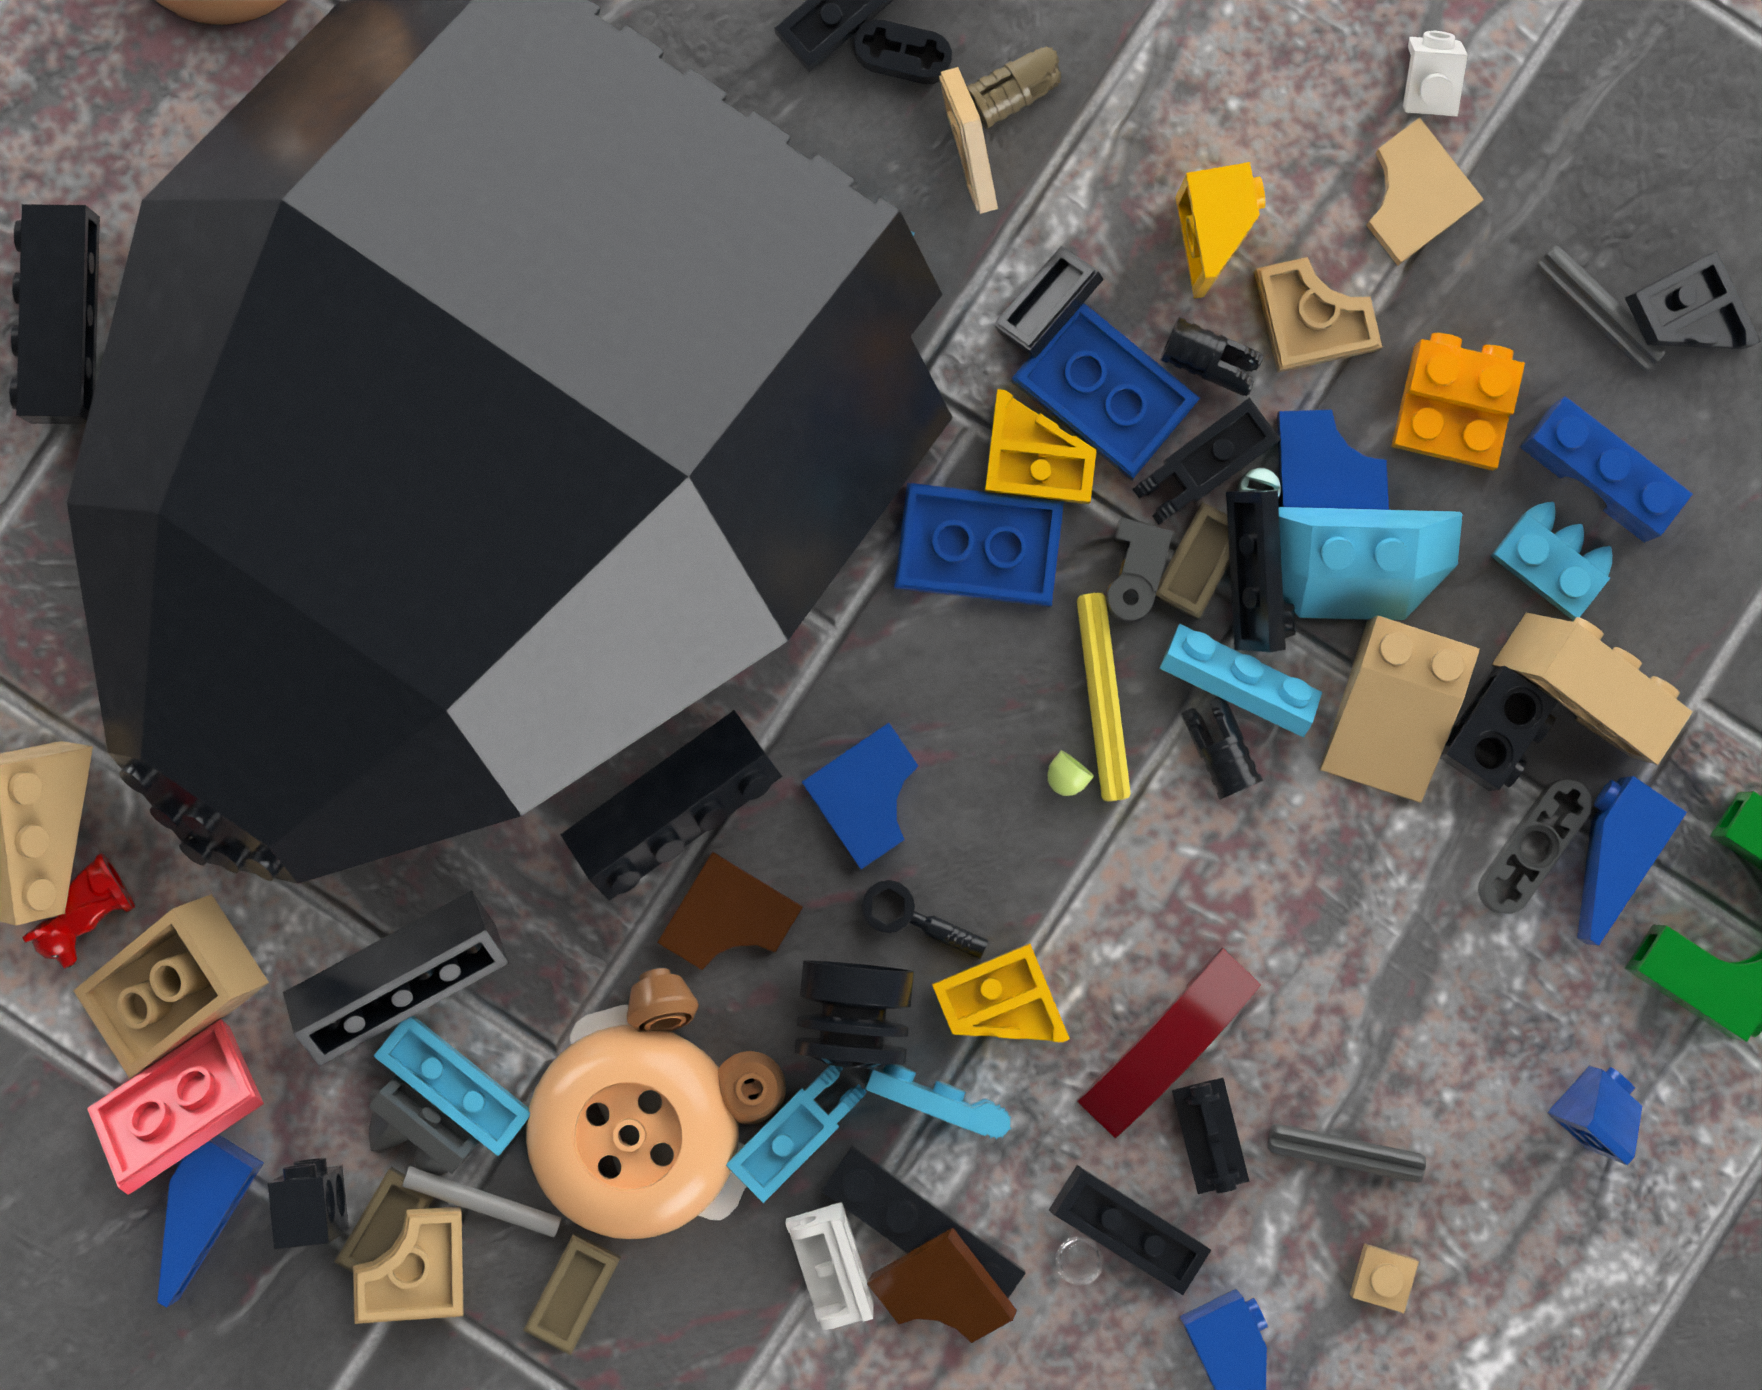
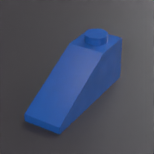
[1577,776,1687,946]
[1547,1066,1643,1165]
[157,1134,264,1308]
[1179,1289,1268,1390]

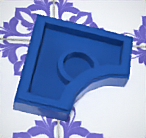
[1277,409,1389,510]
[802,723,919,869]

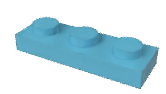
[1159,624,1322,738]
[374,1015,530,1156]

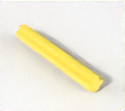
[1077,593,1131,802]

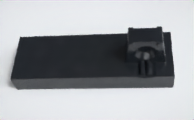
[1226,490,1296,652]
[1049,1165,1211,1295]

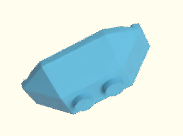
[1278,507,1463,620]

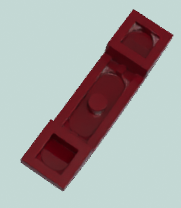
[1076,948,1261,1139]

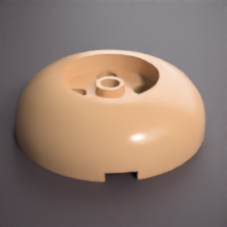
[526,1025,739,1239]

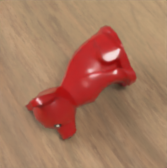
[22,853,135,969]

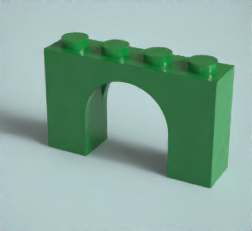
[1624,791,1762,1042]

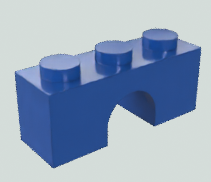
[1519,396,1693,543]

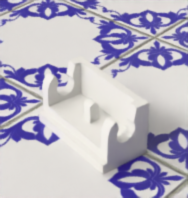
[785,1202,874,1330]

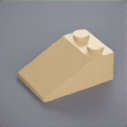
[1319,615,1480,803]
[73,894,269,1079]

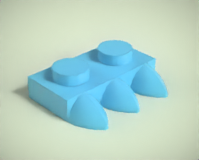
[1491,502,1613,621]

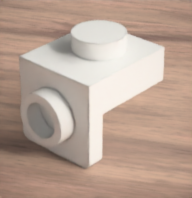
[1403,31,1468,116]

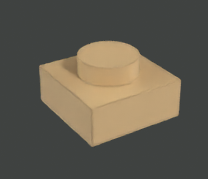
[1349,1243,1419,1313]

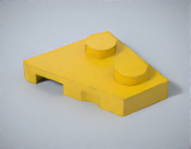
[985,389,1097,504]
[932,943,1070,1042]

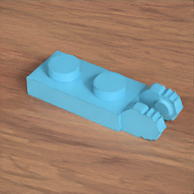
[864,1064,1011,1139]
[726,1065,867,1203]

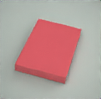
[87,1019,264,1195]

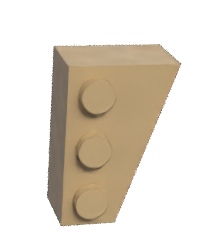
[1492,612,1693,765]
[0,741,93,926]

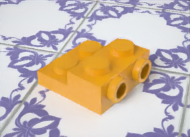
[1391,333,1525,471]

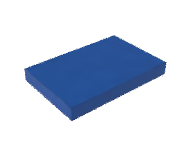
[1011,303,1200,481]
[894,483,1064,607]

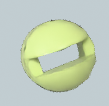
[1047,750,1094,796]

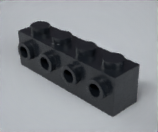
[9,204,100,424]
[560,710,782,901]
[283,890,509,1066]

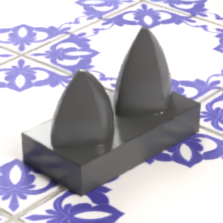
[368,1075,480,1176]

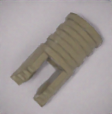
[967,46,1061,129]

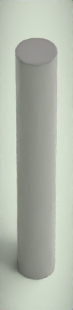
[402,1166,561,1238]

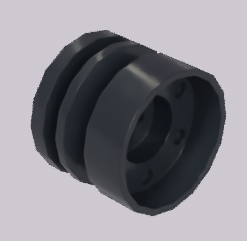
[794,960,914,1069]

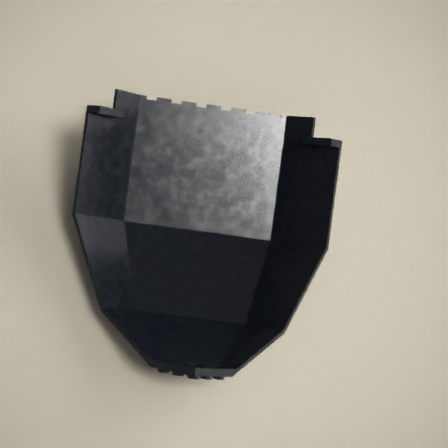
[67,0,953,884]

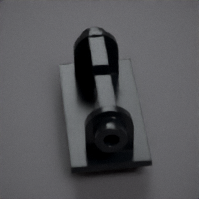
[1172,1077,1250,1194]

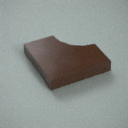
[657,852,803,970]
[867,1228,1017,1343]

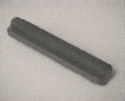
[1536,246,1665,371]
[1268,1123,1426,1183]

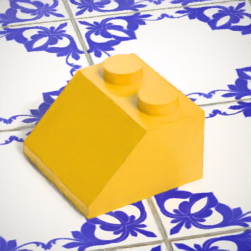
[1175,162,1266,299]

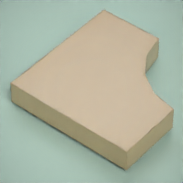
[939,67,998,214]
[1366,117,1484,266]
[1254,257,1382,373]
[353,1207,463,1324]

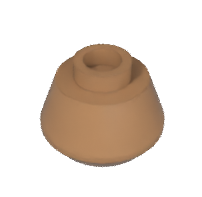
[627,968,699,1032]
[718,1051,786,1124]

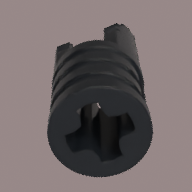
[1160,317,1264,396]
[1181,696,1263,800]

